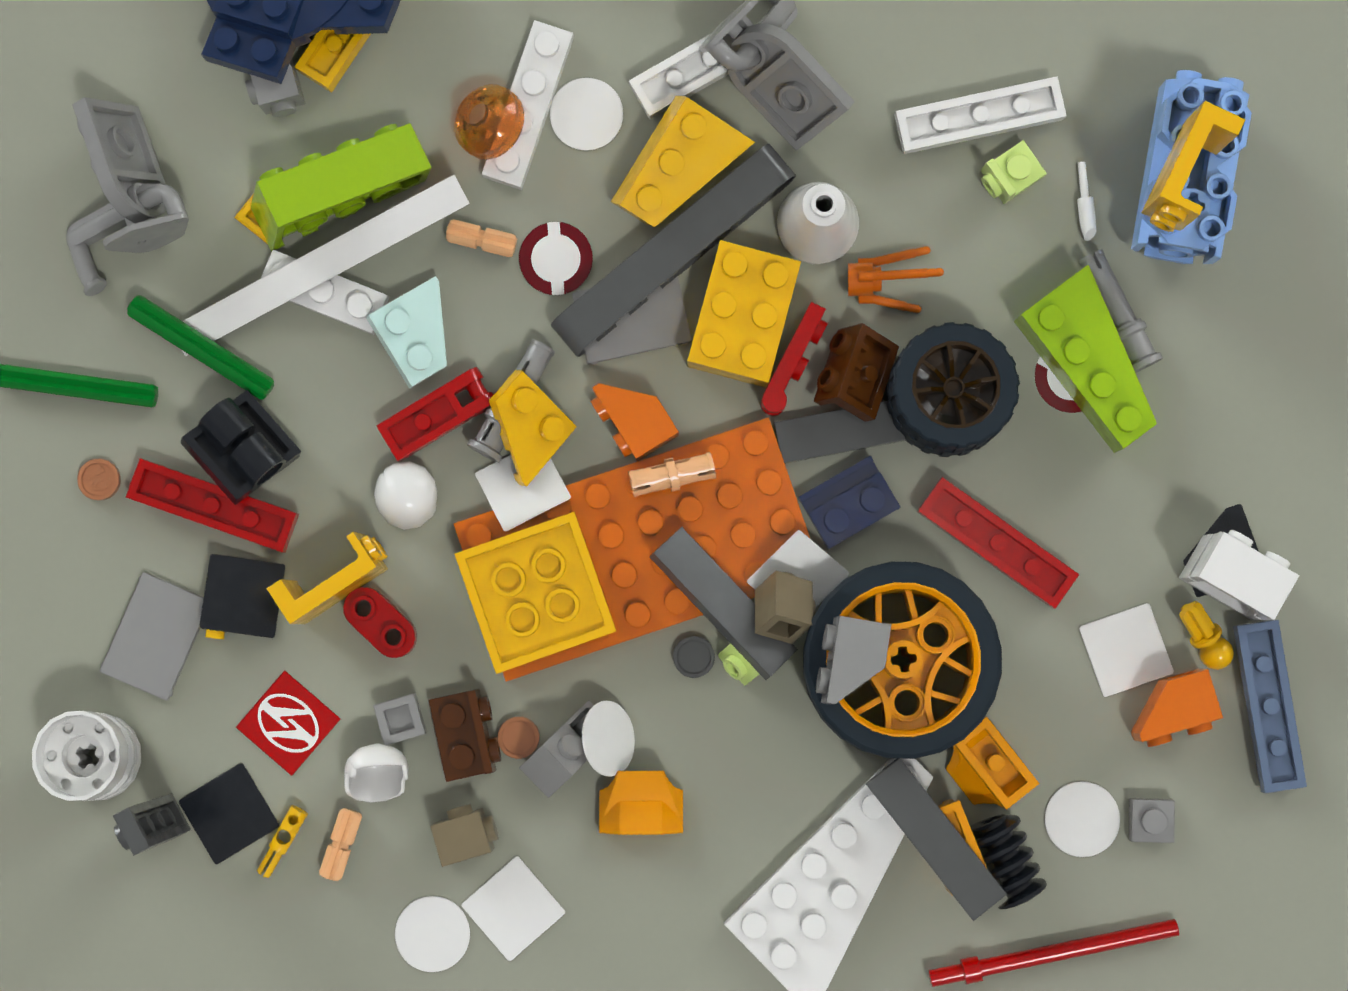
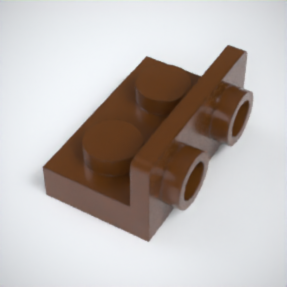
[814,323,899,422]
[429,689,501,782]

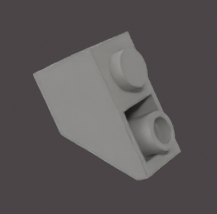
[816,616,892,704]
[519,700,594,798]

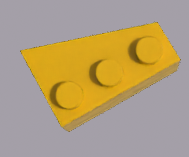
[611,96,755,227]

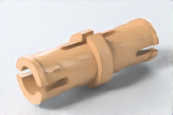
[628,452,716,497]

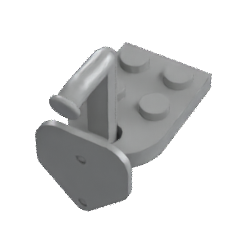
[699,0,855,151]
[66,97,189,296]

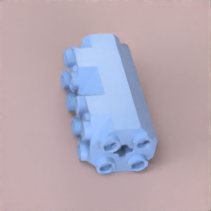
[1131,70,1252,264]

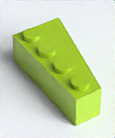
[251,123,432,252]
[1014,265,1157,453]

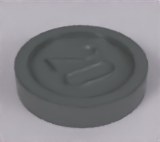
[673,636,715,678]

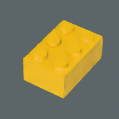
[687,240,801,388]

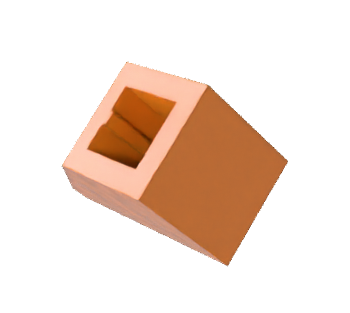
[590,383,679,461]
[1131,668,1223,747]

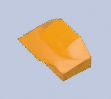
[946,716,1040,810]
[599,771,683,835]

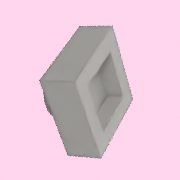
[373,693,427,745]
[1129,798,1175,843]

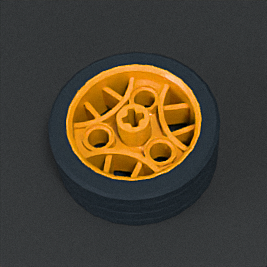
[803,561,1002,759]

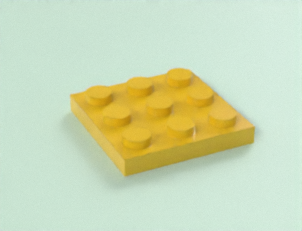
[455,512,617,674]

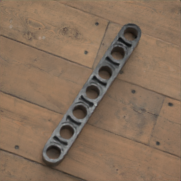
[551,144,796,357]

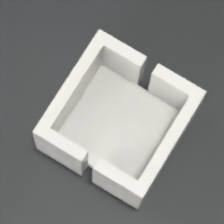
[1179,530,1300,620]

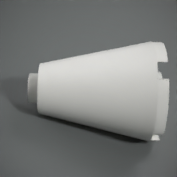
[777,182,859,265]

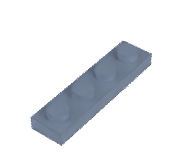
[1233,620,1307,793]

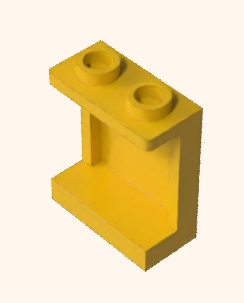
[1141,101,1246,232]
[267,531,388,625]

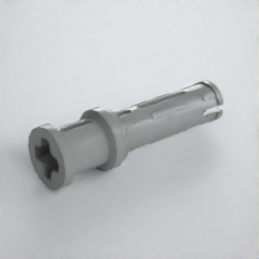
[1078,249,1163,373]
[467,339,555,463]

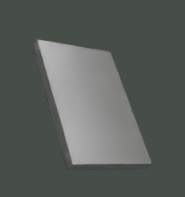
[572,276,692,365]
[99,572,204,701]

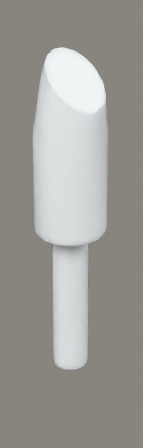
[1077,162,1096,241]

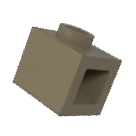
[755,571,816,644]
[430,804,499,867]

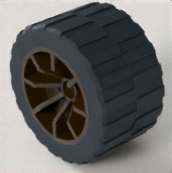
[885,322,1020,457]

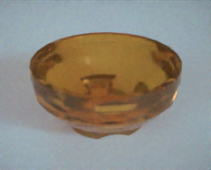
[454,84,524,160]

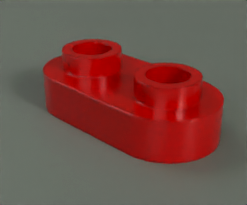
[343,587,417,658]

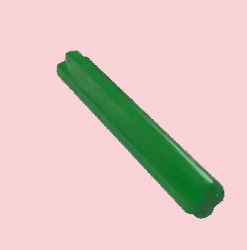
[127,295,274,400]
[0,364,158,407]

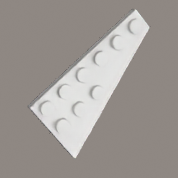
[724,758,933,991]

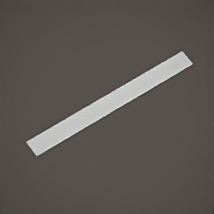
[182,175,470,356]

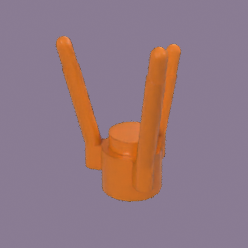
[848,246,944,313]

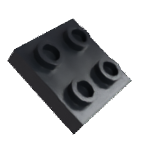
[180,390,301,505]

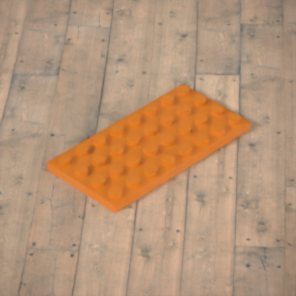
[453,417,810,682]

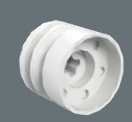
[32,711,141,801]

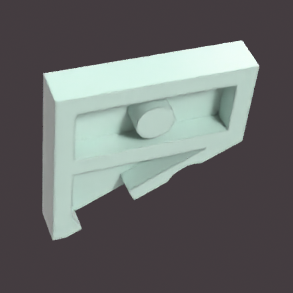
[366,276,447,389]

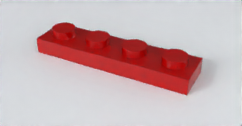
[126,458,299,553]
[917,477,1079,609]

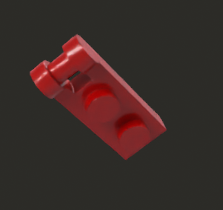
[761,302,828,416]
[376,367,494,462]

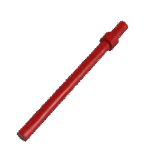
[928,919,1179,987]

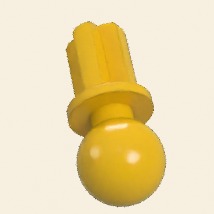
[1179,601,1234,670]

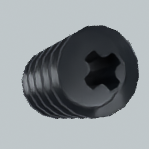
[970,814,1047,909]

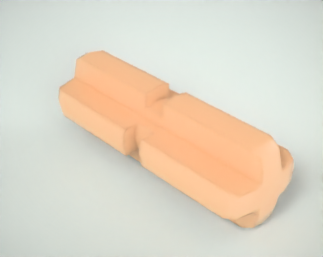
[446,219,517,257]
[319,808,362,881]

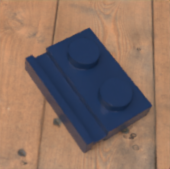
[798,455,901,549]

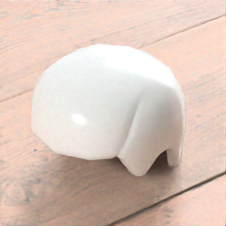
[374,461,437,530]
[344,743,409,803]

